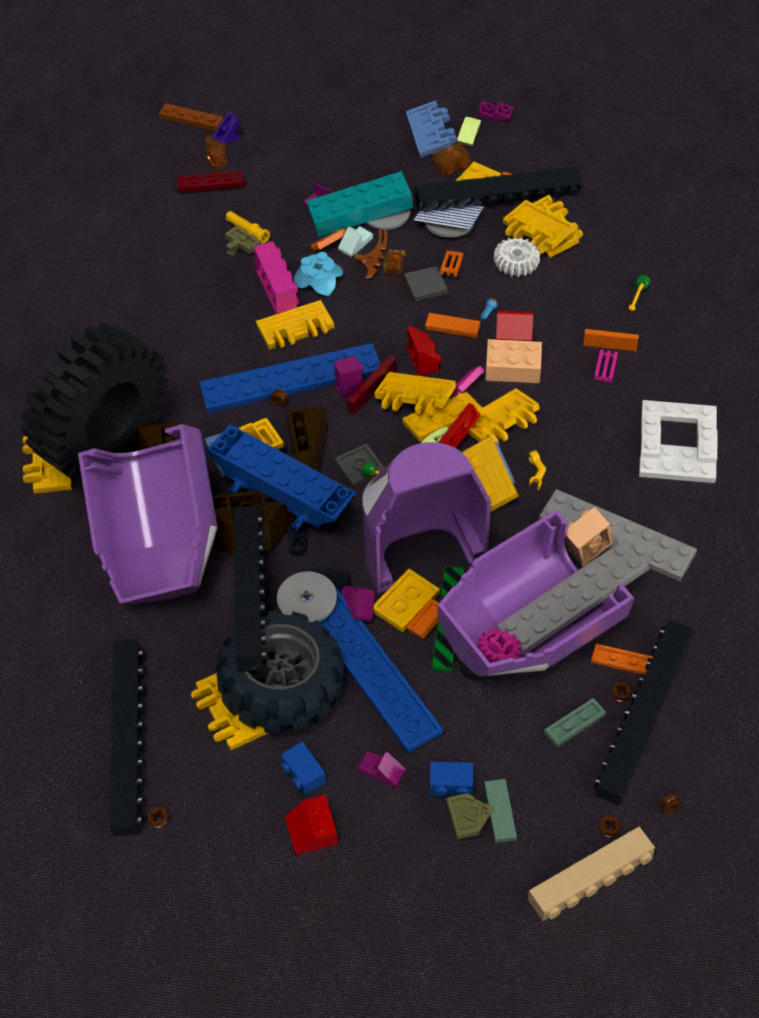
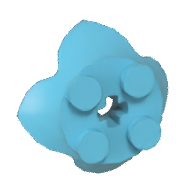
[294,252,343,297]

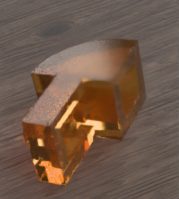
[204,136,227,170]
[384,249,405,274]

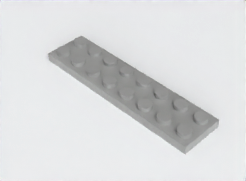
[539,489,697,582]
[497,541,649,656]

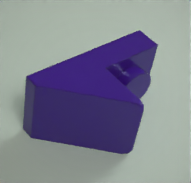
[212,111,241,146]

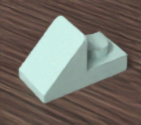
[338,227,373,257]

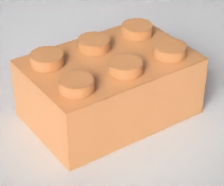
[486,339,542,383]
[565,507,613,567]

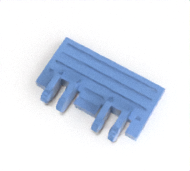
[406,100,457,158]

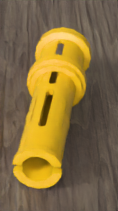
[225,211,270,244]

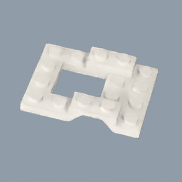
[639,400,717,483]

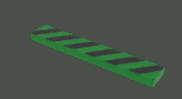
[432,566,464,672]

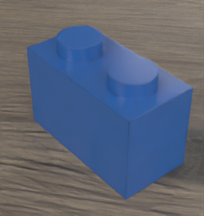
[280,741,326,795]
[430,762,473,797]

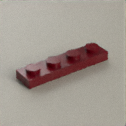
[177,170,244,192]
[347,355,397,415]

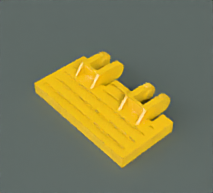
[533,195,583,258]
[503,200,576,254]
[256,300,334,350]
[374,372,456,416]
[468,388,539,445]
[23,436,72,494]
[462,436,519,512]
[191,673,268,751]

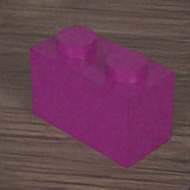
[334,356,364,399]

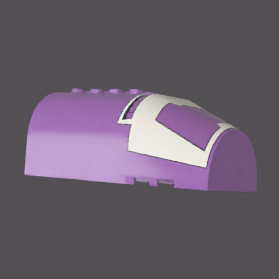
[78,424,218,604]
[362,442,491,594]
[438,509,634,676]

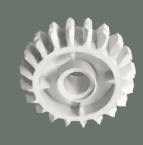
[494,237,540,278]

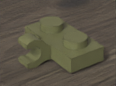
[225,226,261,257]

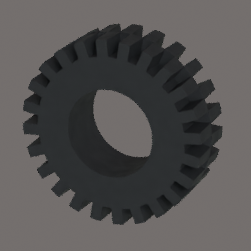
[22,323,168,481]

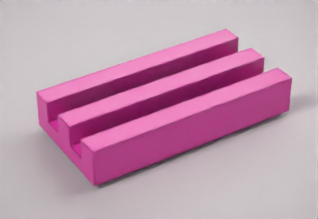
[594,349,618,383]
[452,366,484,396]

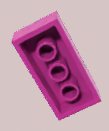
[253,241,299,314]

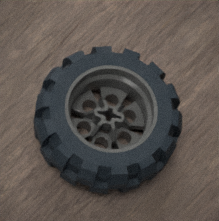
[216,610,344,734]

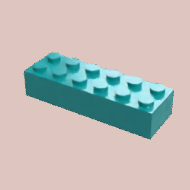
[306,171,414,237]

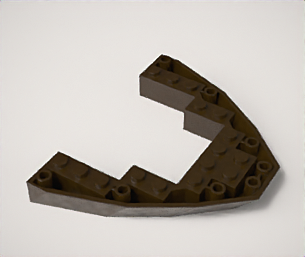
[138,406,326,555]

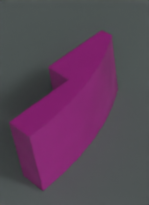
[477,101,513,121]

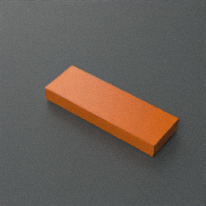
[425,313,481,338]
[583,329,639,351]
[591,644,653,675]

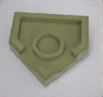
[446,793,494,840]

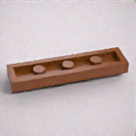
[159,103,223,131]

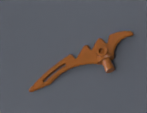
[355,229,388,279]

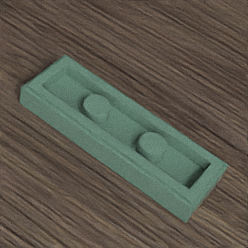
[544,698,607,748]
[484,779,517,843]

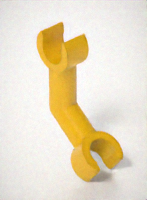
[528,450,546,490]

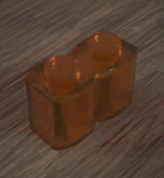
[432,143,470,175]

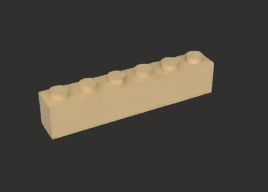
[528,827,655,921]

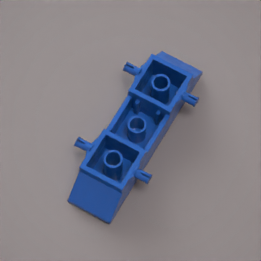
[207,424,357,530]

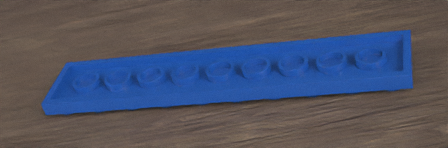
[199,343,380,413]
[305,584,443,753]

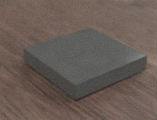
[404,266,448,302]
[334,443,384,488]

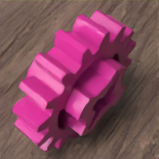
[477,628,522,663]

